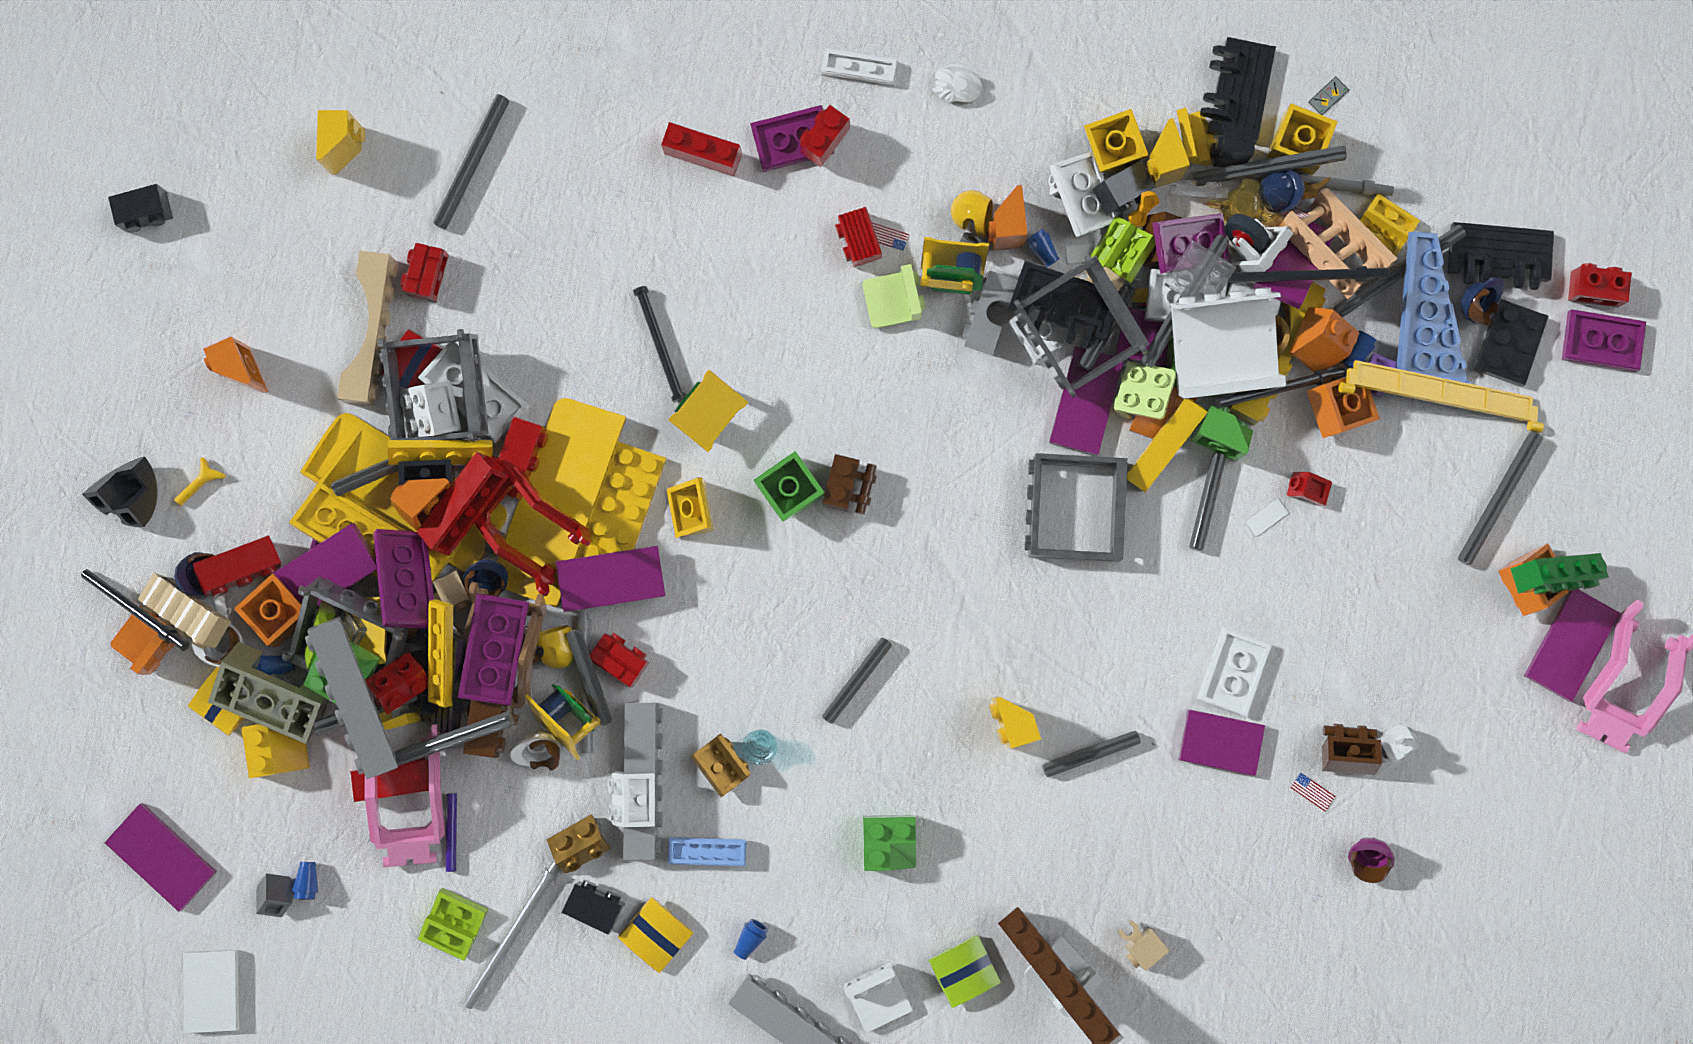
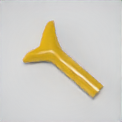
[174,457,226,506]

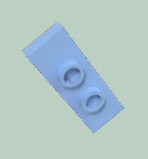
[668,837,747,866]

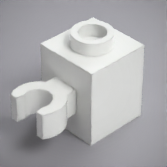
[1377,725,1419,763]

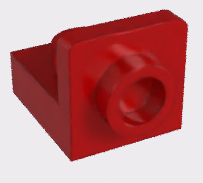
[1287,472,1332,506]

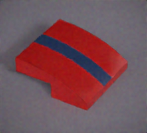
[381,329,443,389]

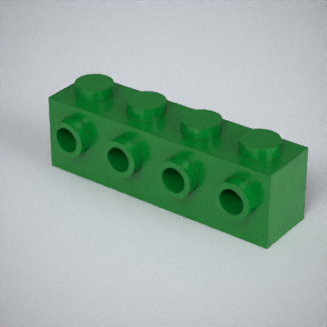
[1510,553,1609,595]

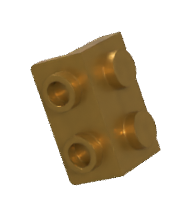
[690,734,751,798]
[546,814,610,874]

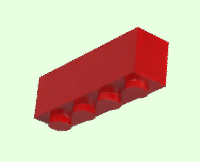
[417,451,509,556]

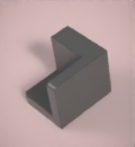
[256,873,292,917]

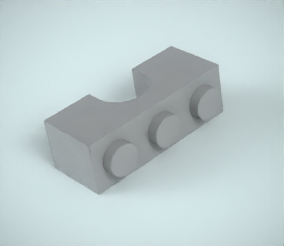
[962,270,1018,356]

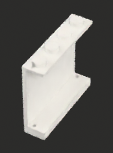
[1171,287,1286,399]

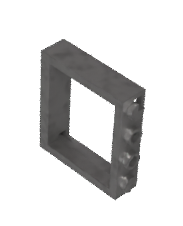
[1024,453,1128,562]

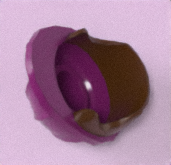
[1348,837,1395,883]

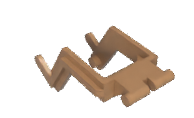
[462,582,547,725]

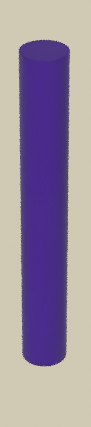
[446,793,457,872]

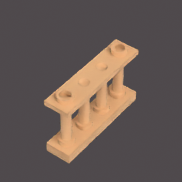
[1279,188,1398,299]

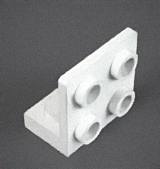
[400,380,461,438]
[608,773,655,827]
[1025,936,1104,1018]
[843,962,912,1032]

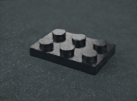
[1474,299,1549,387]

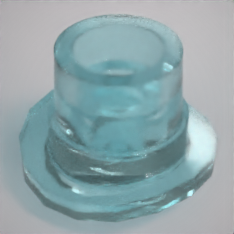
[742,729,777,765]

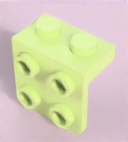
[862,264,925,329]
[1114,361,1176,419]

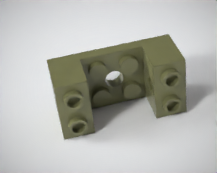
[208,642,329,744]

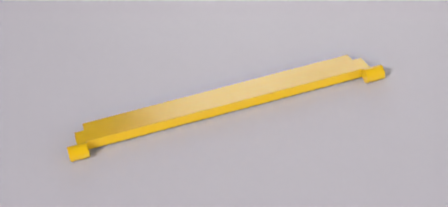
[1339,360,1544,433]

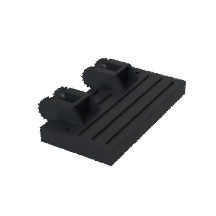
[1200,37,1276,144]
[1448,222,1554,290]
[1008,261,1121,349]
[409,629,466,734]

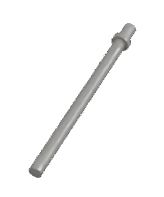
[463,859,560,1009]

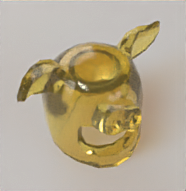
[1206,178,1279,225]

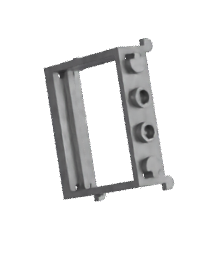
[1014,255,1150,398]
[378,329,489,442]
[282,576,410,700]

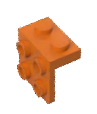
[111,606,180,675]

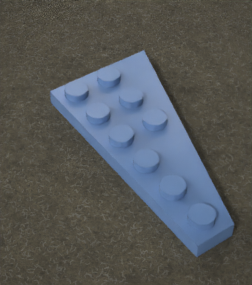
[1396,231,1470,384]

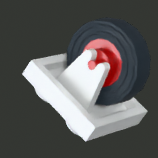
[1224,214,1293,272]

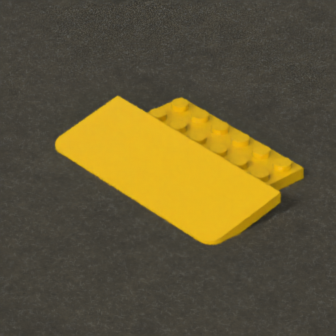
[497,398,667,608]
[289,413,507,585]

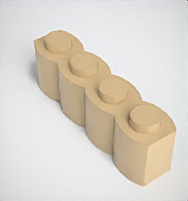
[138,572,231,649]

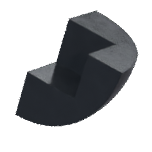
[82,456,158,527]

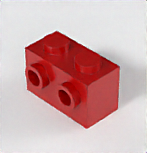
[799,105,850,167]
[1568,263,1632,308]
[365,652,428,715]

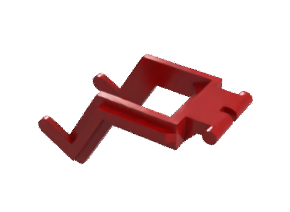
[474,456,592,597]

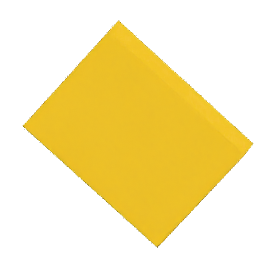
[1084,108,1148,173]
[666,477,714,538]

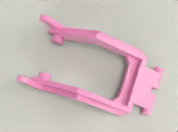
[1577,600,1693,753]
[365,724,445,868]

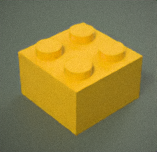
[1266,103,1338,175]

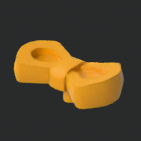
[1128,191,1160,227]

